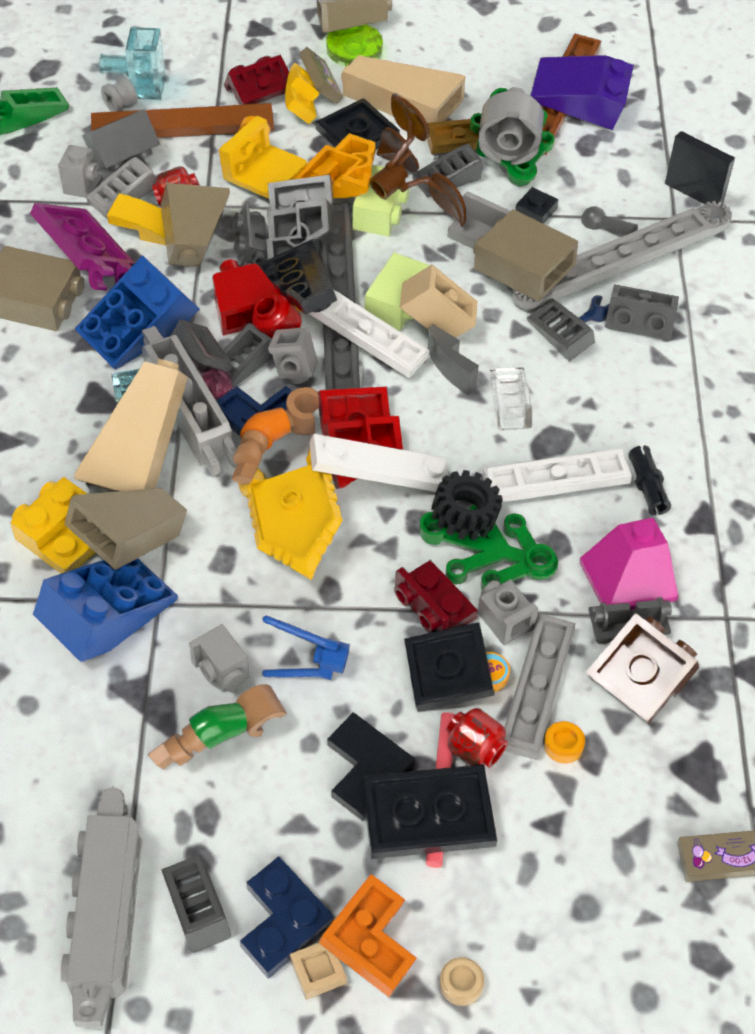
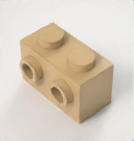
[400,264,478,338]

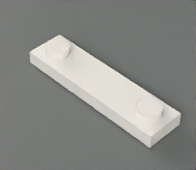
[309,289,430,378]
[309,434,449,492]
[483,448,632,502]

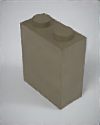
[473,209,578,302]
[0,245,84,331]

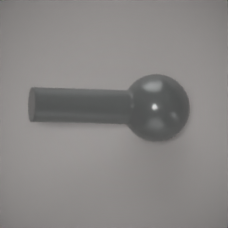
[581,206,638,235]

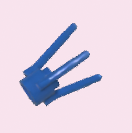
[262,615,350,680]

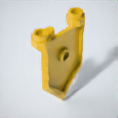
[238,449,343,580]

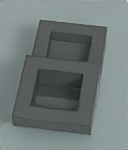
[427,324,479,395]

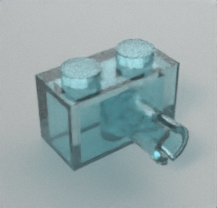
[99,27,166,100]

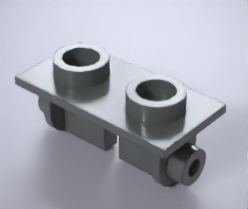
[232,201,268,266]
[588,597,672,641]

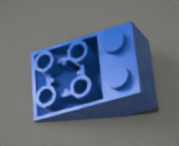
[75,255,200,370]
[33,558,178,662]

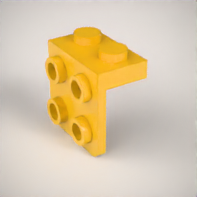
[219,116,307,199]

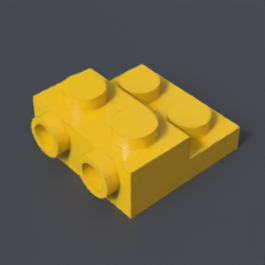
[10,477,96,574]

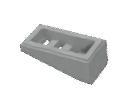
[86,157,155,218]

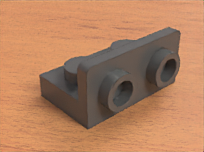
[605,284,679,340]

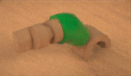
[148,684,287,769]

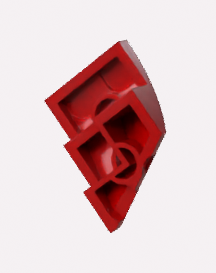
[317,386,403,489]

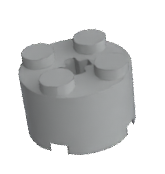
[479,87,544,165]

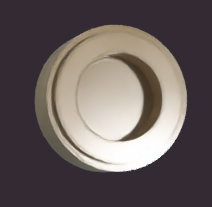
[440,957,484,1006]

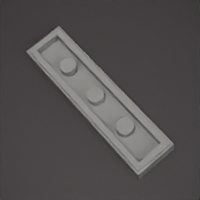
[504,613,576,760]

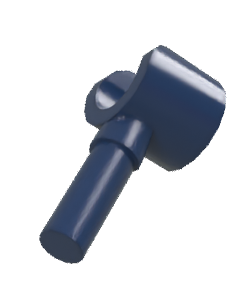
[567,295,609,327]

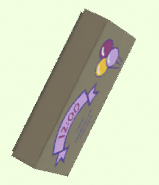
[299,47,343,104]
[677,830,755,882]

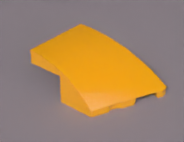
[292,133,376,198]

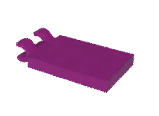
[30,203,135,291]

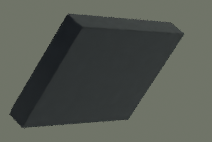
[361,765,497,859]

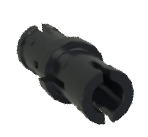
[628,445,671,516]

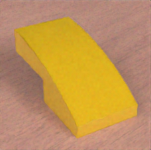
[285,63,320,124]
[107,193,166,246]

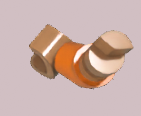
[231,387,319,484]

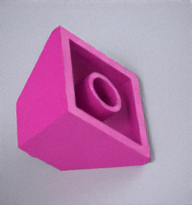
[579,517,678,610]

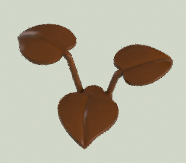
[369,92,466,227]

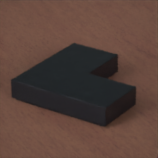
[327,712,415,821]

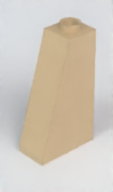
[341,55,466,123]
[74,359,188,491]

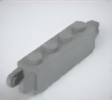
[142,326,237,477]
[61,786,142,1027]

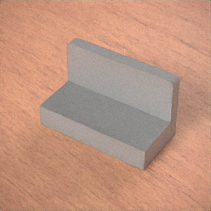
[447,191,510,249]

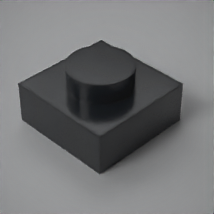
[515,187,559,224]

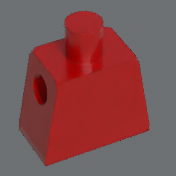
[212,259,280,336]

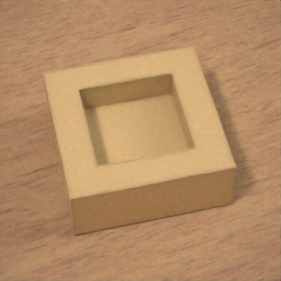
[290,943,347,1000]

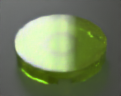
[326,25,383,66]

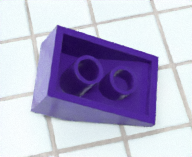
[530,55,634,130]

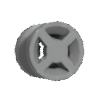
[101,76,138,112]

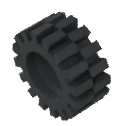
[431,470,503,540]

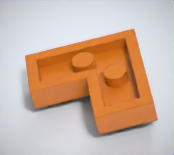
[319,874,417,997]

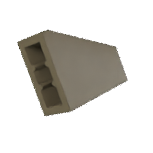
[317,0,392,33]
[161,183,230,267]
[64,488,187,570]

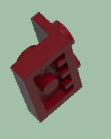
[224,54,289,105]
[394,559,478,632]

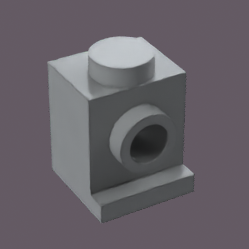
[58,145,103,198]
[268,327,318,384]
[478,580,538,646]
[189,623,250,692]

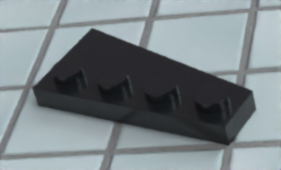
[258,239,337,315]

